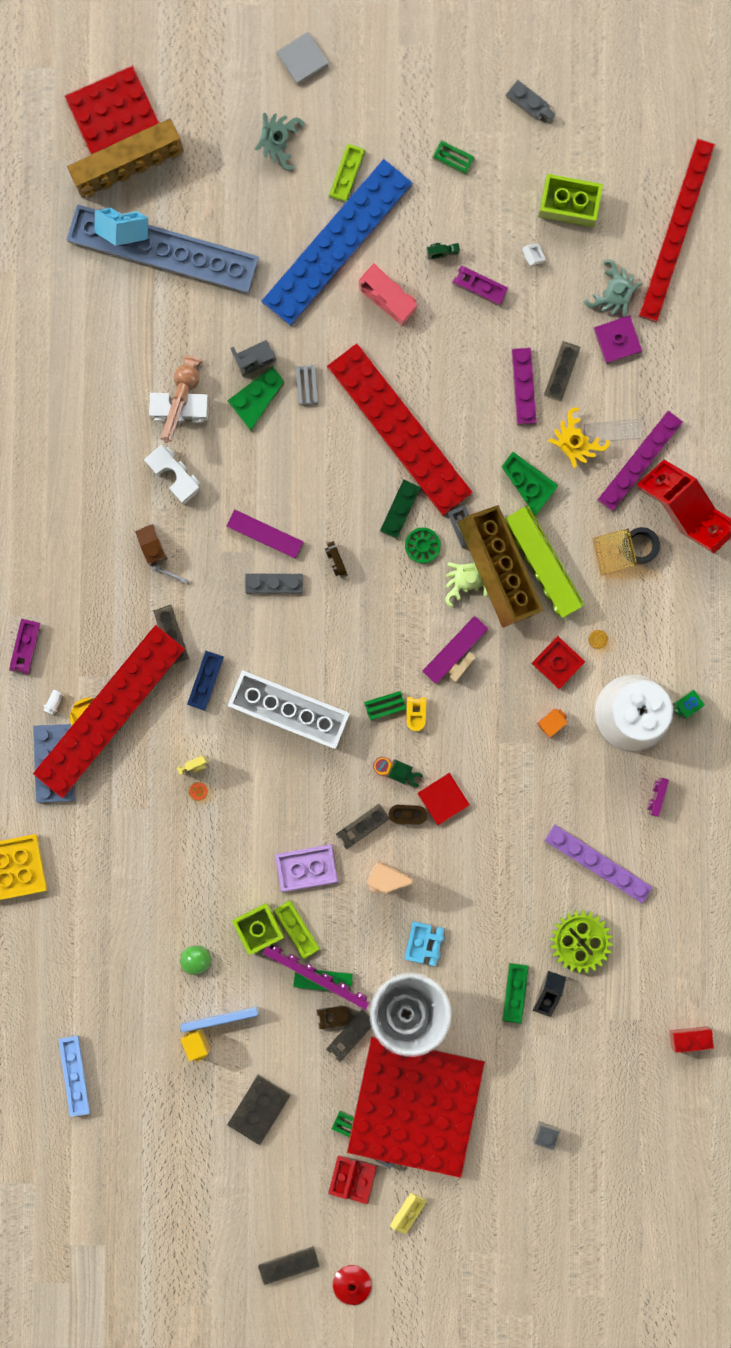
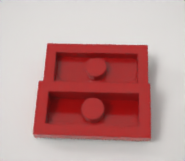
[328,1155,378,1204]

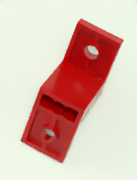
[637,459,731,554]

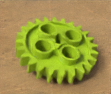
[549,910,613,974]

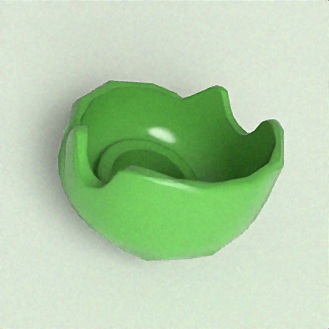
[180,945,212,975]

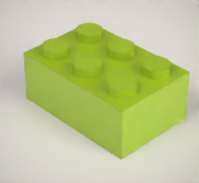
[538,174,603,228]

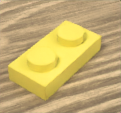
[390,1193,427,1234]

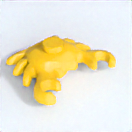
[548,407,610,468]

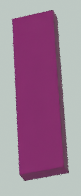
[226,509,303,559]
[422,616,488,684]

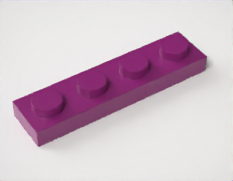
[511,348,536,425]

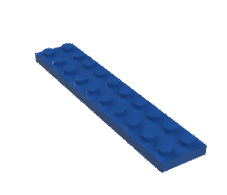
[261,159,413,327]

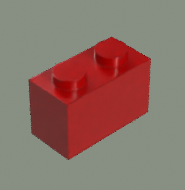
[669,1026,714,1053]

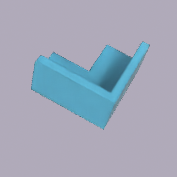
[95,208,148,246]

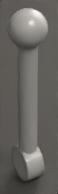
[152,564,189,584]

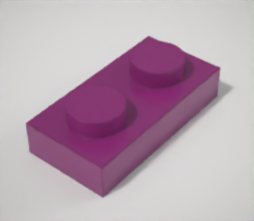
[647,777,669,817]

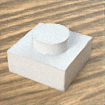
[522,243,546,266]

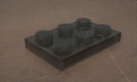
[227,1074,291,1145]

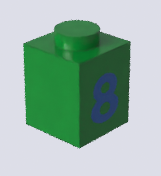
[672,690,705,719]

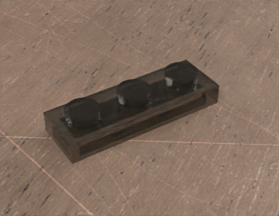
[544,341,581,401]
[153,605,190,665]
[258,1246,320,1285]

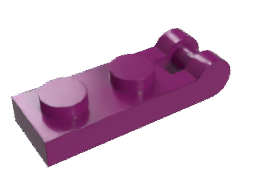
[452,266,508,306]
[9,618,41,675]

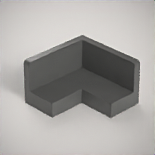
[230,340,277,377]

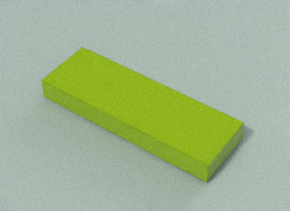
[329,143,365,203]
[274,900,320,959]

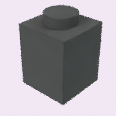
[533,1121,560,1150]

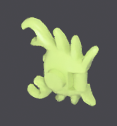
[445,562,488,608]

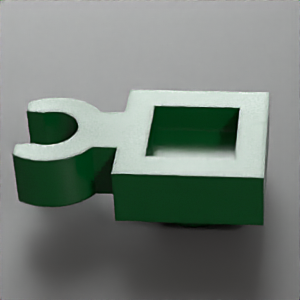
[426,243,460,260]
[386,759,423,787]

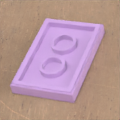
[275,844,338,892]

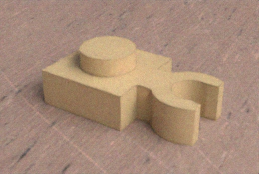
[449,652,476,683]

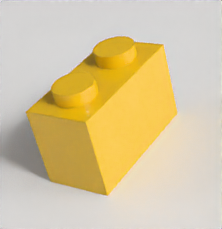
[180,1028,211,1063]

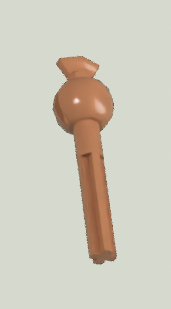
[160,356,202,443]

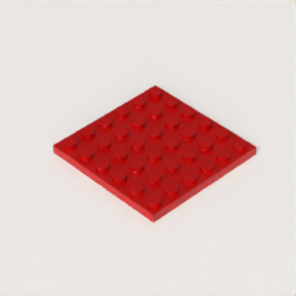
[347,1036,485,1178]

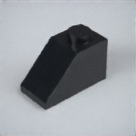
[533,971,566,1017]

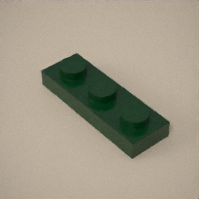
[380,479,421,539]

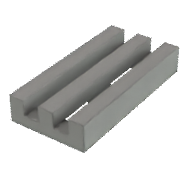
[296,365,318,405]

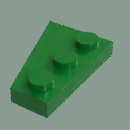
[227,366,284,431]
[501,451,559,516]

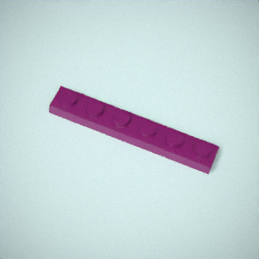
[597,410,683,512]
[263,945,370,1010]

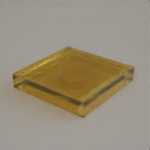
[593,528,637,575]

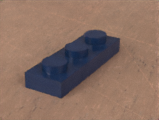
[187,650,224,711]

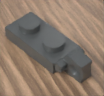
[506,80,555,124]

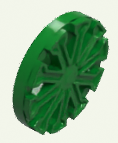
[405,527,441,564]

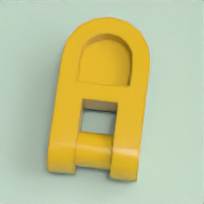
[406,697,426,731]

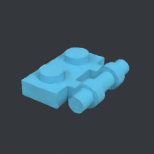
[404,921,445,966]

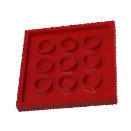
[64,65,159,155]

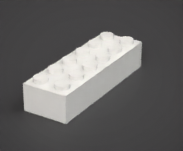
[228,670,350,749]

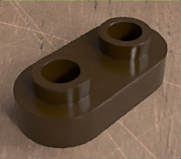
[324,541,348,578]
[389,804,427,825]

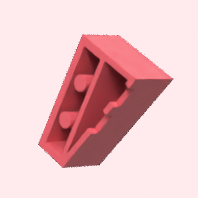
[359,263,417,326]

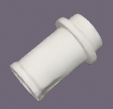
[43,690,64,715]

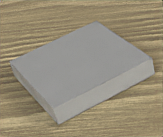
[277,32,329,85]

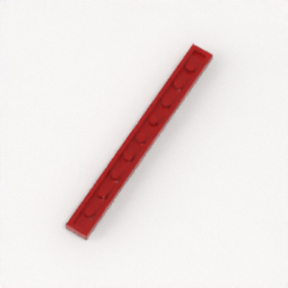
[638,138,715,323]

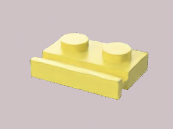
[177,755,209,775]

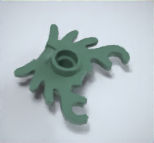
[255,113,304,170]
[584,260,642,317]

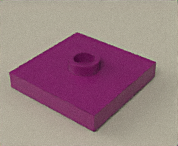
[593,315,642,364]

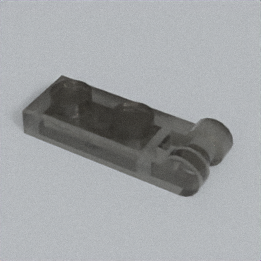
[336,803,390,850]
[326,1009,372,1062]

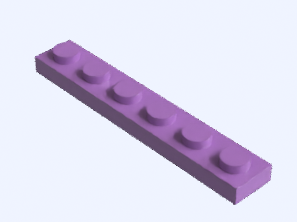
[544,825,653,904]

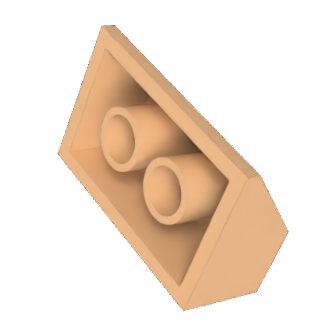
[367,860,413,894]

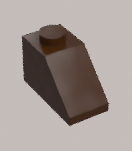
[135,524,168,566]

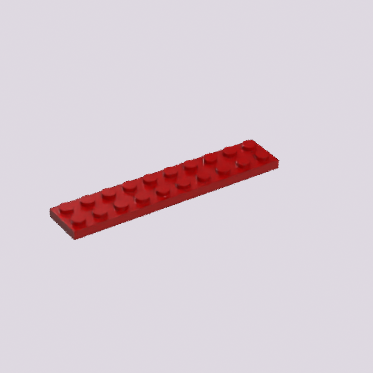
[327,343,473,516]
[33,625,186,798]

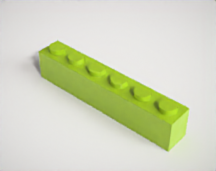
[505,506,585,618]

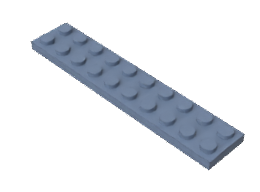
[67,204,259,294]

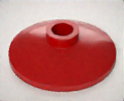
[333,1265,372,1305]

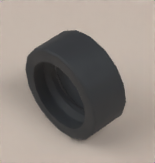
[622,527,660,565]

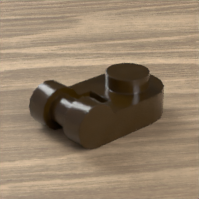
[316,1005,352,1029]

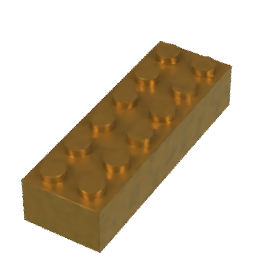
[67,118,184,198]
[457,505,544,628]

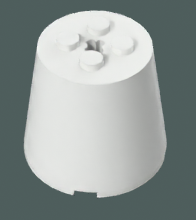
[595,675,672,751]
[371,974,450,1055]

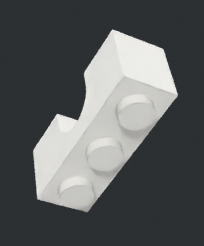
[149,393,209,423]
[144,445,201,505]

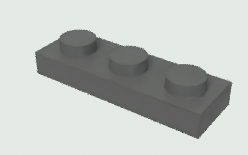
[245,574,303,593]

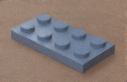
[33,724,75,802]

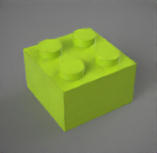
[232,902,285,955]

